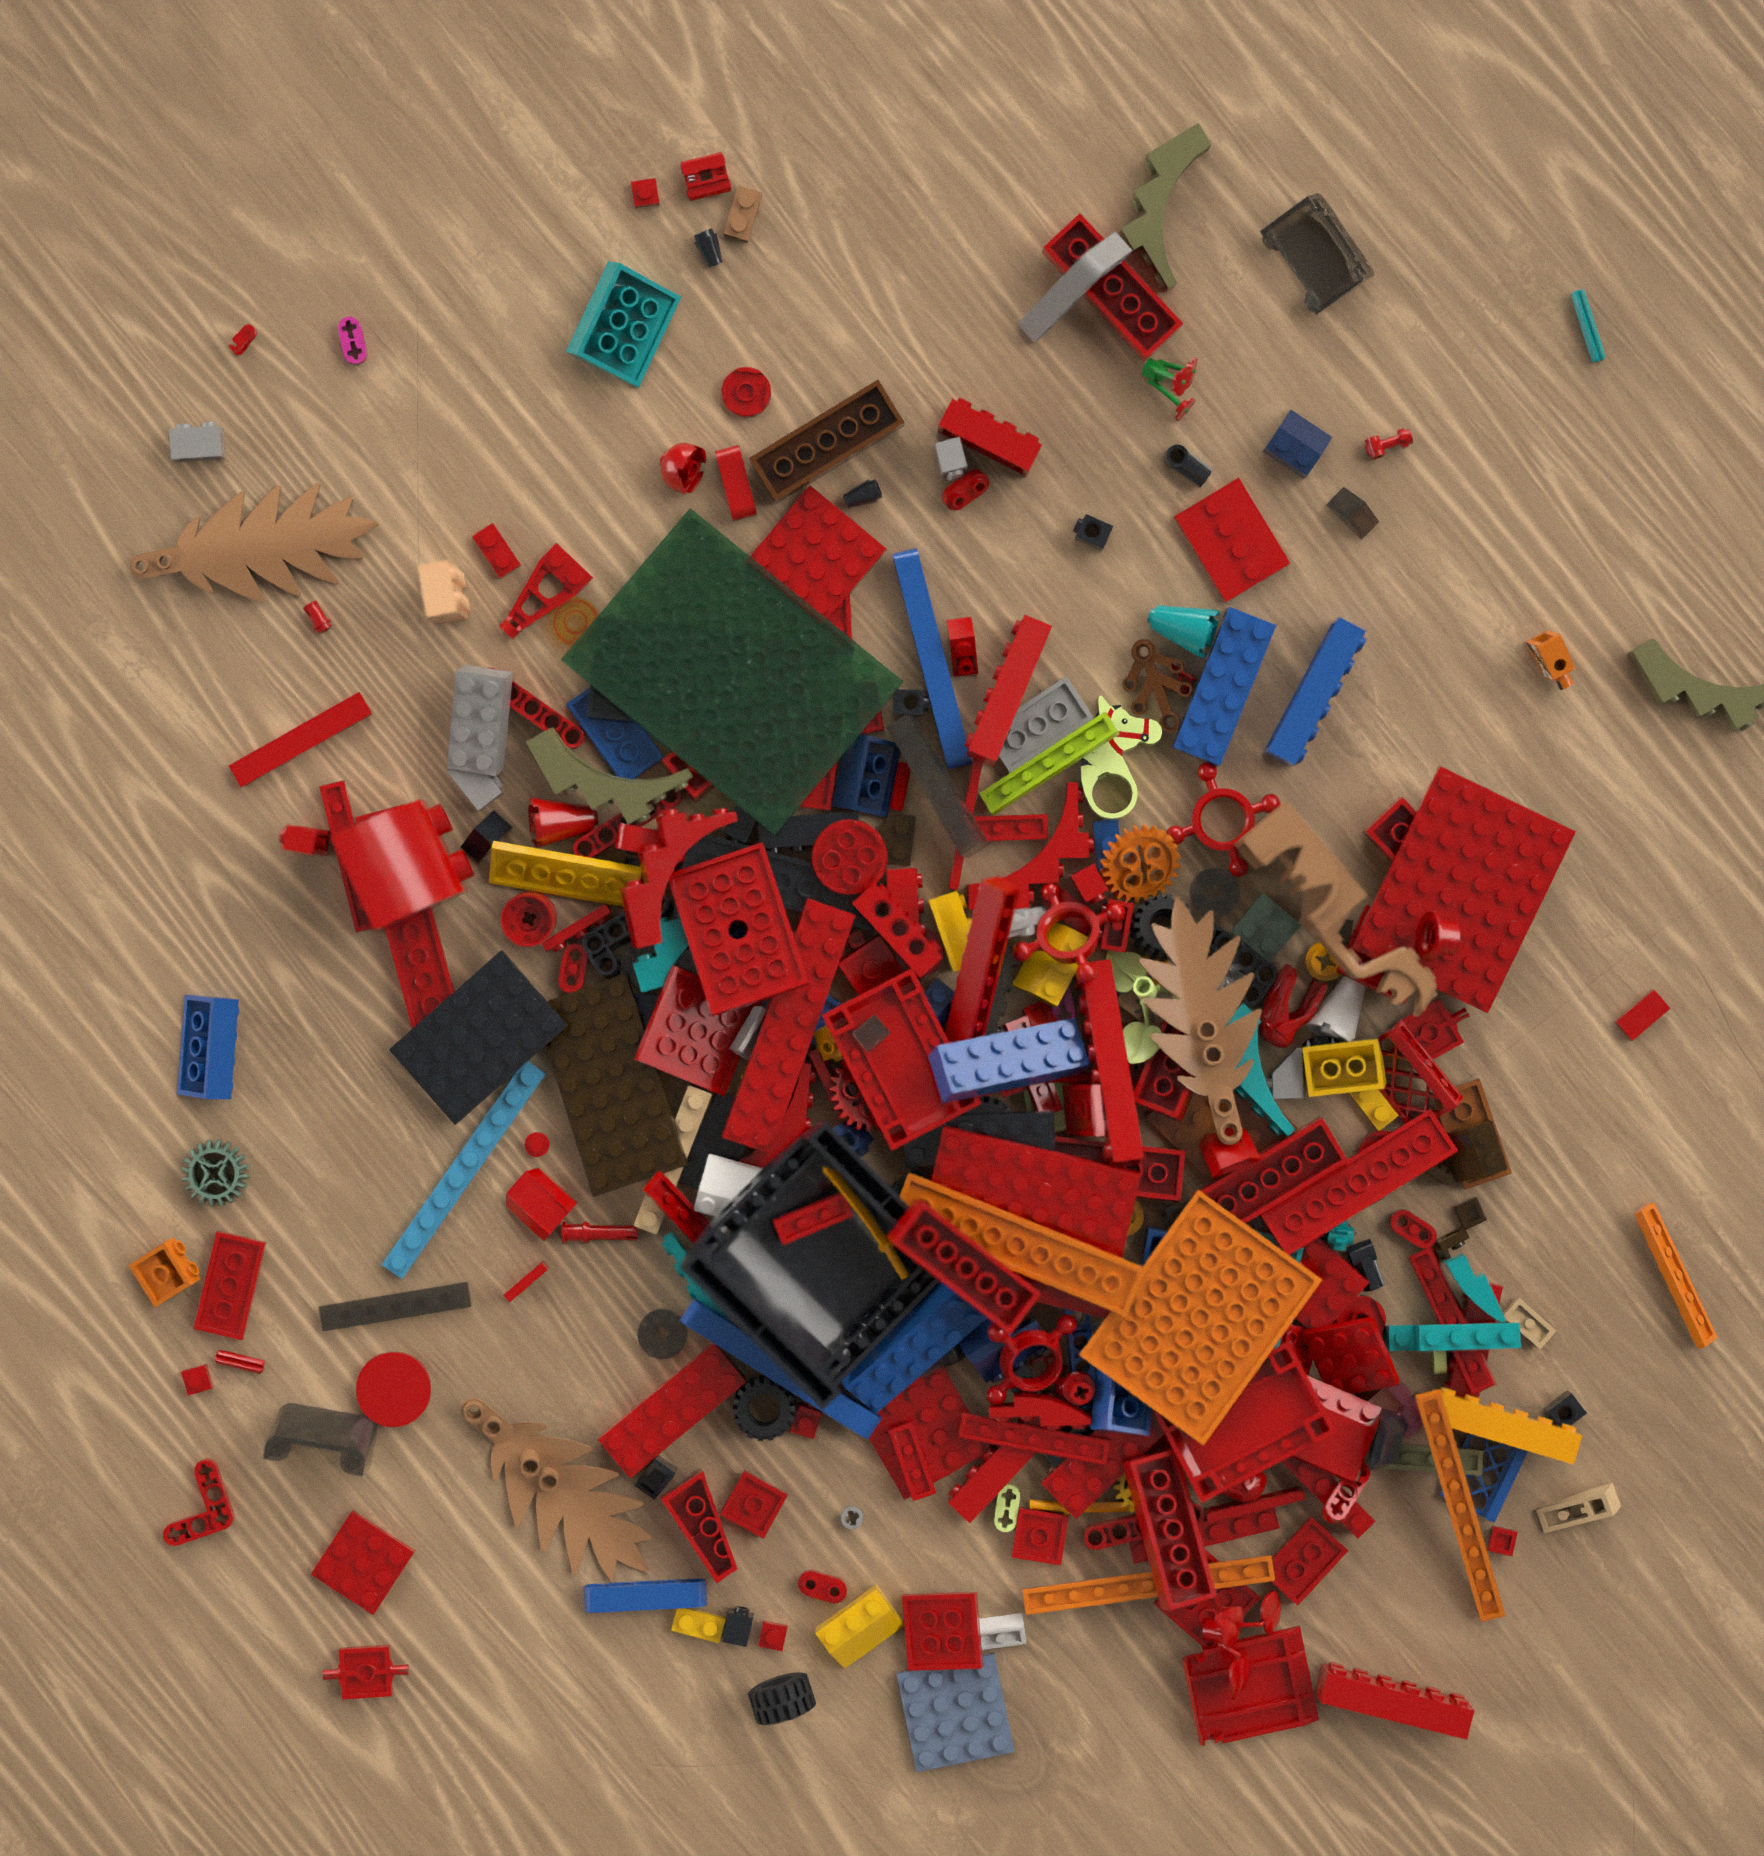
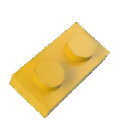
[1349,1089,1398,1131]
[671,1608,726,1643]

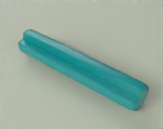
[1571,289,1606,363]

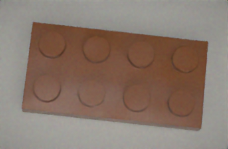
[1432,1078,1512,1190]

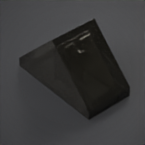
[1326,487,1379,540]

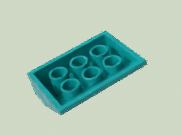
[566,261,681,388]

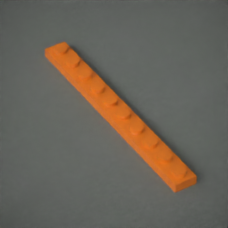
[1416,1389,1505,1622]
[1022,1555,1275,1615]

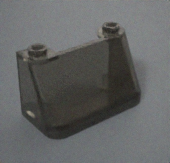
[1260,193,1374,315]
[263,1403,377,1476]

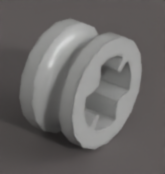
[841,1505,864,1529]

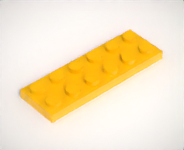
[489,841,642,907]

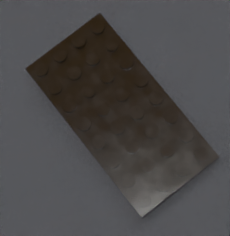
[546,974,689,1197]

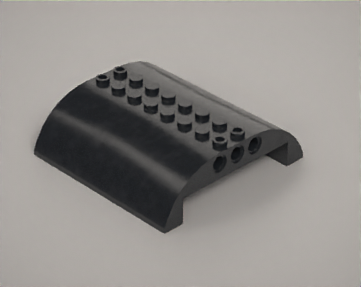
[680,1121,940,1411]

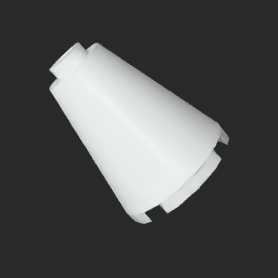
[1306,977,1365,1043]

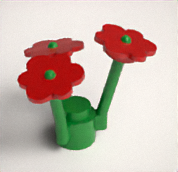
[1142,357,1198,421]

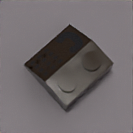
[1446,1119,1508,1183]

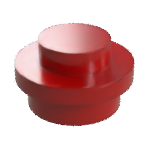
[524,1132,550,1157]

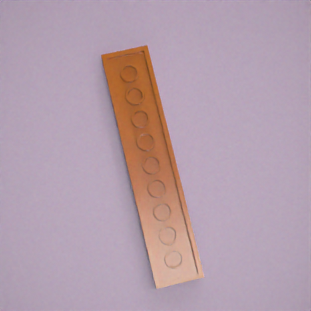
[900,1173,1146,1316]

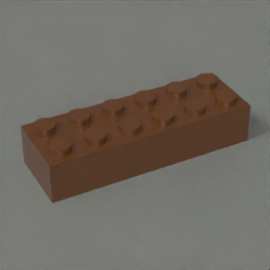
[749,379,905,504]

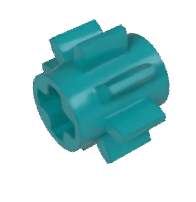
[1326,1221,1354,1251]

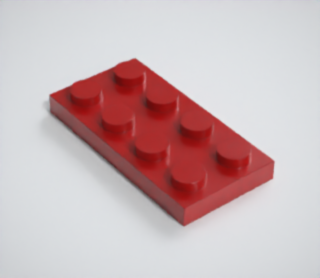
[193,1230,267,1340]

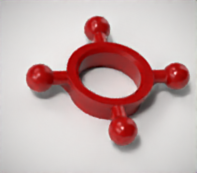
[1166,762,1281,877]
[1012,883,1125,983]
[986,1314,1077,1405]

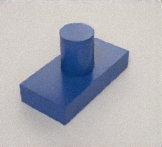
[1092,820,1120,871]

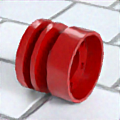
[500,891,557,947]

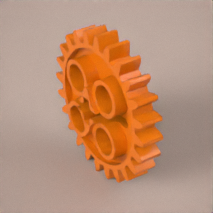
[1100,824,1181,903]

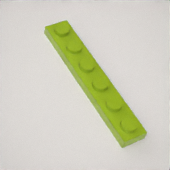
[979,712,1119,816]

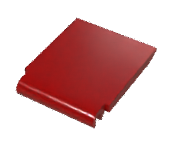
[1182,1626,1319,1746]

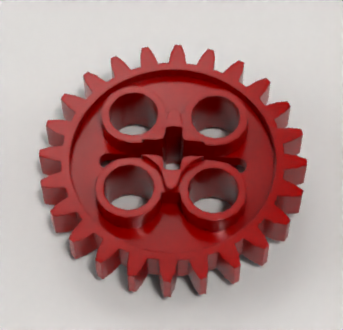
[827,1060,880,1132]

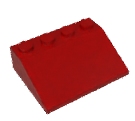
[1290,1375,1382,1483]

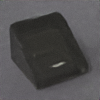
[852,1014,890,1052]

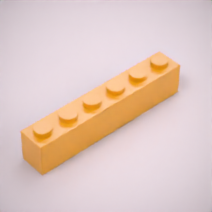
[1433,1387,1582,1465]

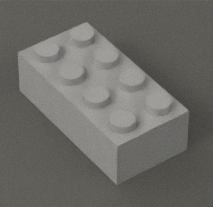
[447,664,513,776]

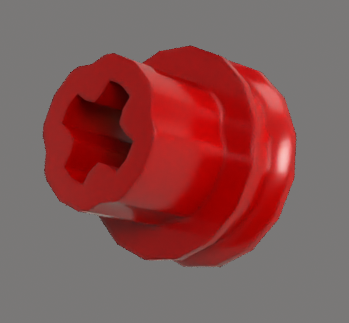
[1061,1371,1095,1405]

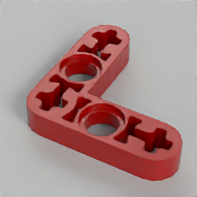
[163,1458,235,1546]
[1322,1462,1371,1524]

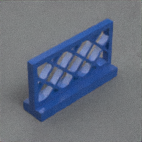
[1439,1433,1528,1523]

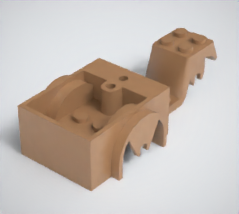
[1233,801,1438,1016]

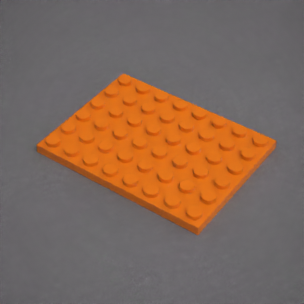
[1079,1190,1322,1445]

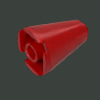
[528,798,598,848]

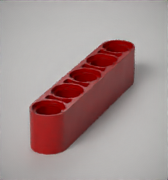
[488,667,585,749]
[573,788,682,858]
[1083,1500,1204,1550]

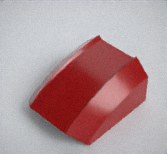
[1199,1127,1261,1178]
[506,1168,578,1241]

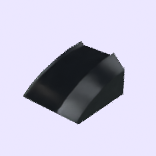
[1369,1408,1409,1470]

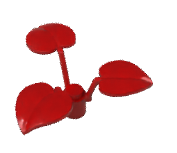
[1203,1591,1281,1700]

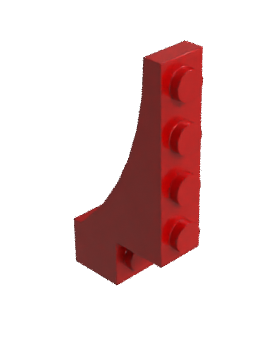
[741,1062,816,1168]

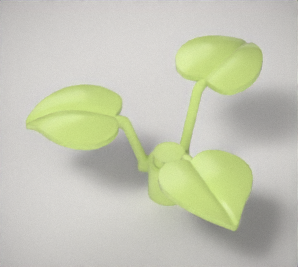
[1106,951,1181,1064]

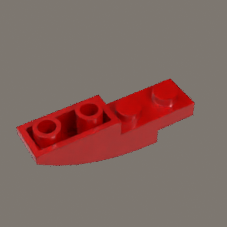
[989,1392,1091,1430]

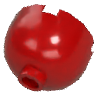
[659,443,707,495]

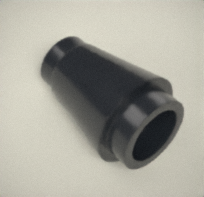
[694,228,723,268]
[844,479,883,508]

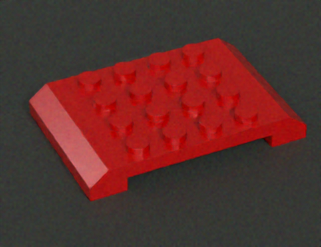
[821,968,982,1150]
[1154,1341,1337,1503]

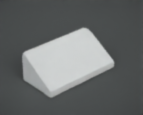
[979,1613,1026,1650]

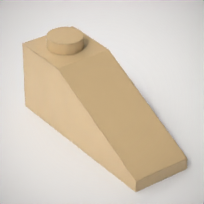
[1536,1483,1621,1533]

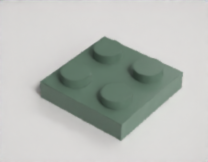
[1230,893,1301,963]

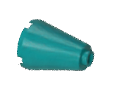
[1147,605,1220,659]

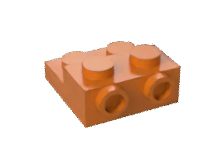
[128,1237,200,1307]

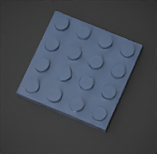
[896,1652,1015,1772]

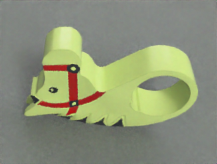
[1081,696,1162,820]

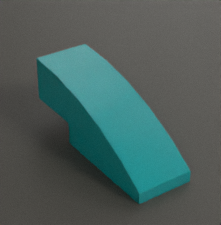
[1444,1253,1506,1322]

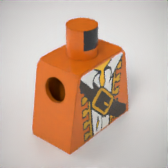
[1526,630,1575,690]

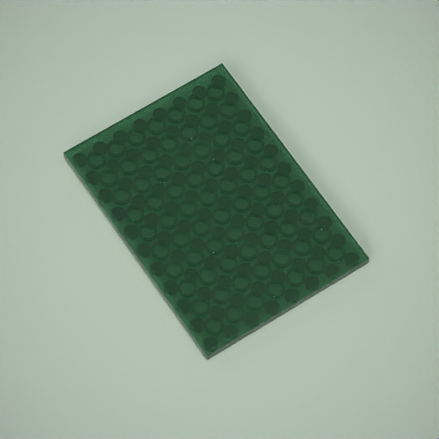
[561,508,904,836]

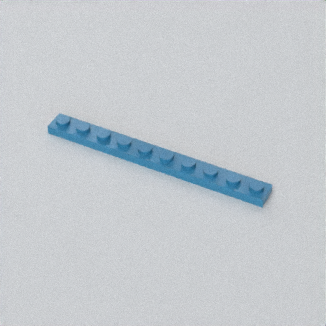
[382,1061,546,1279]

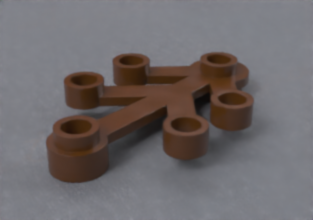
[1122,639,1194,733]

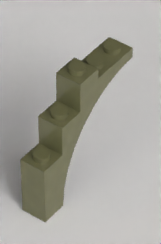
[1119,123,1212,292]
[1628,638,1764,731]
[526,727,693,825]

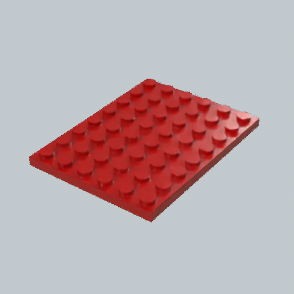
[1351,766,1576,1013]
[931,1125,1142,1318]

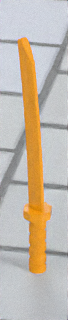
[823,1167,910,1279]
[1029,1499,1135,1515]

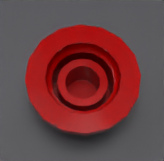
[1417,912,1460,962]

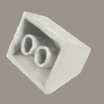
[694,1154,763,1217]

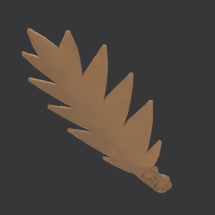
[130,483,379,603]
[1139,897,1262,1145]
[461,1398,652,1580]

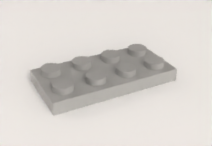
[999,676,1094,773]

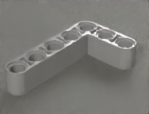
[1018,232,1132,343]

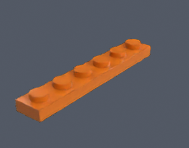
[1634,1202,1718,1349]

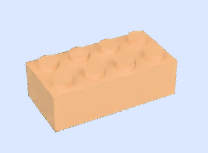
[418,561,471,624]

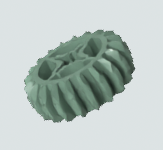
[181,1139,250,1207]

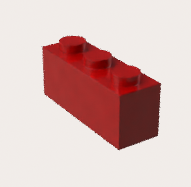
[886,868,926,944]

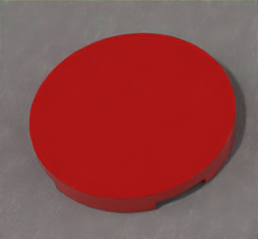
[812,819,887,895]
[356,1352,431,1427]

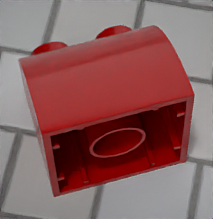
[330,799,475,930]

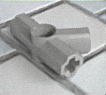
[1008,906,1048,938]

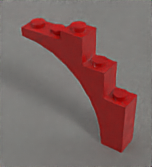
[968,782,1094,909]
[620,807,738,948]

